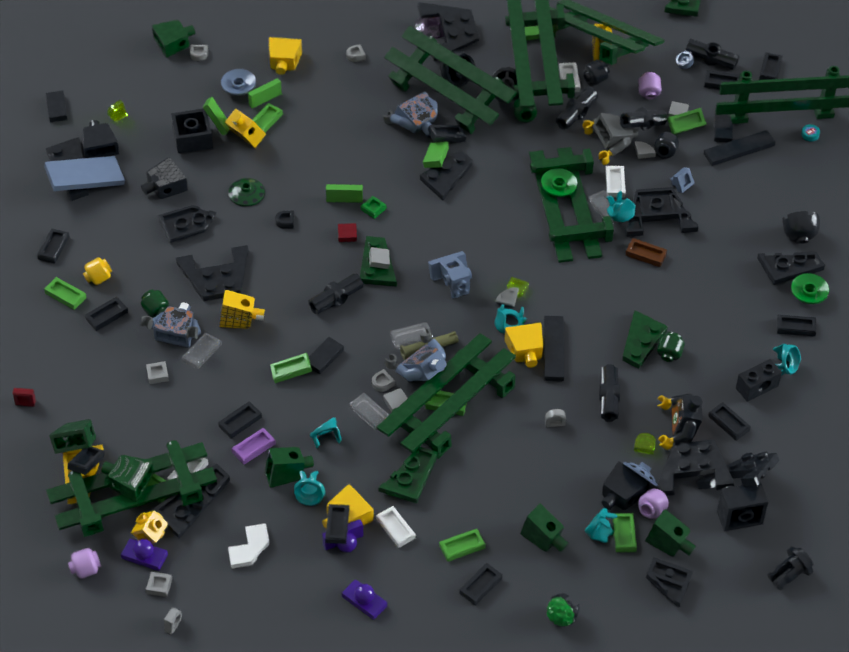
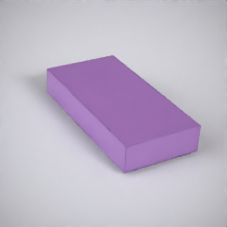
[231,428,276,465]

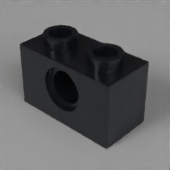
[736,359,782,402]

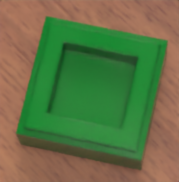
[361,196,387,219]

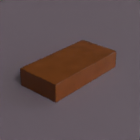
[625,238,667,267]

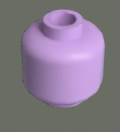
[638,72,661,99]
[638,488,669,519]
[68,548,101,578]

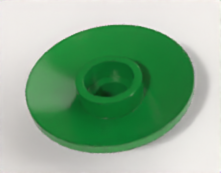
[541,168,577,197]
[791,274,829,304]

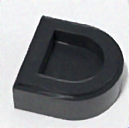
[275,211,294,229]

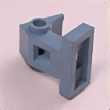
[428,251,472,299]

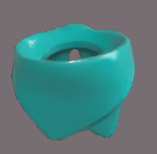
[606,191,636,222]
[494,304,527,334]
[773,343,801,376]
[310,417,342,448]
[294,470,326,506]
[585,508,618,543]

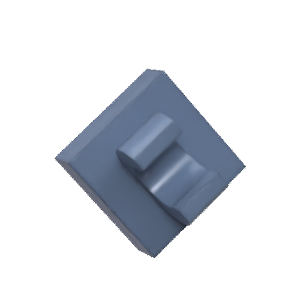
[670,167,695,193]

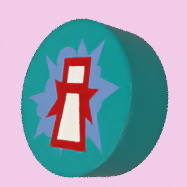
[801,124,820,141]

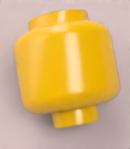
[83,257,112,285]

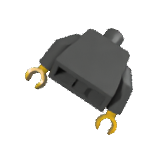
[583,113,638,165]

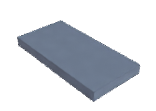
[44,156,125,191]

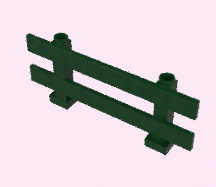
[505,0,575,108]
[550,0,665,65]
[384,26,517,134]
[715,66,849,124]
[529,147,614,263]
[377,333,516,459]
[46,440,217,537]

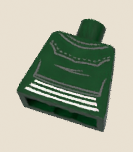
[101,455,154,502]

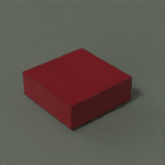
[338,223,357,242]
[13,388,36,406]

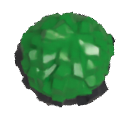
[547,593,580,627]

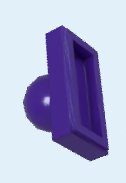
[322,519,363,553]
[121,538,168,571]
[342,579,387,620]

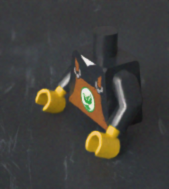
[657,394,703,450]

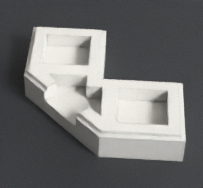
[228,523,269,569]

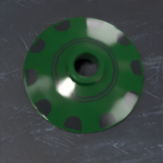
[228,178,265,206]

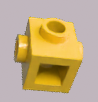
[131,511,168,544]

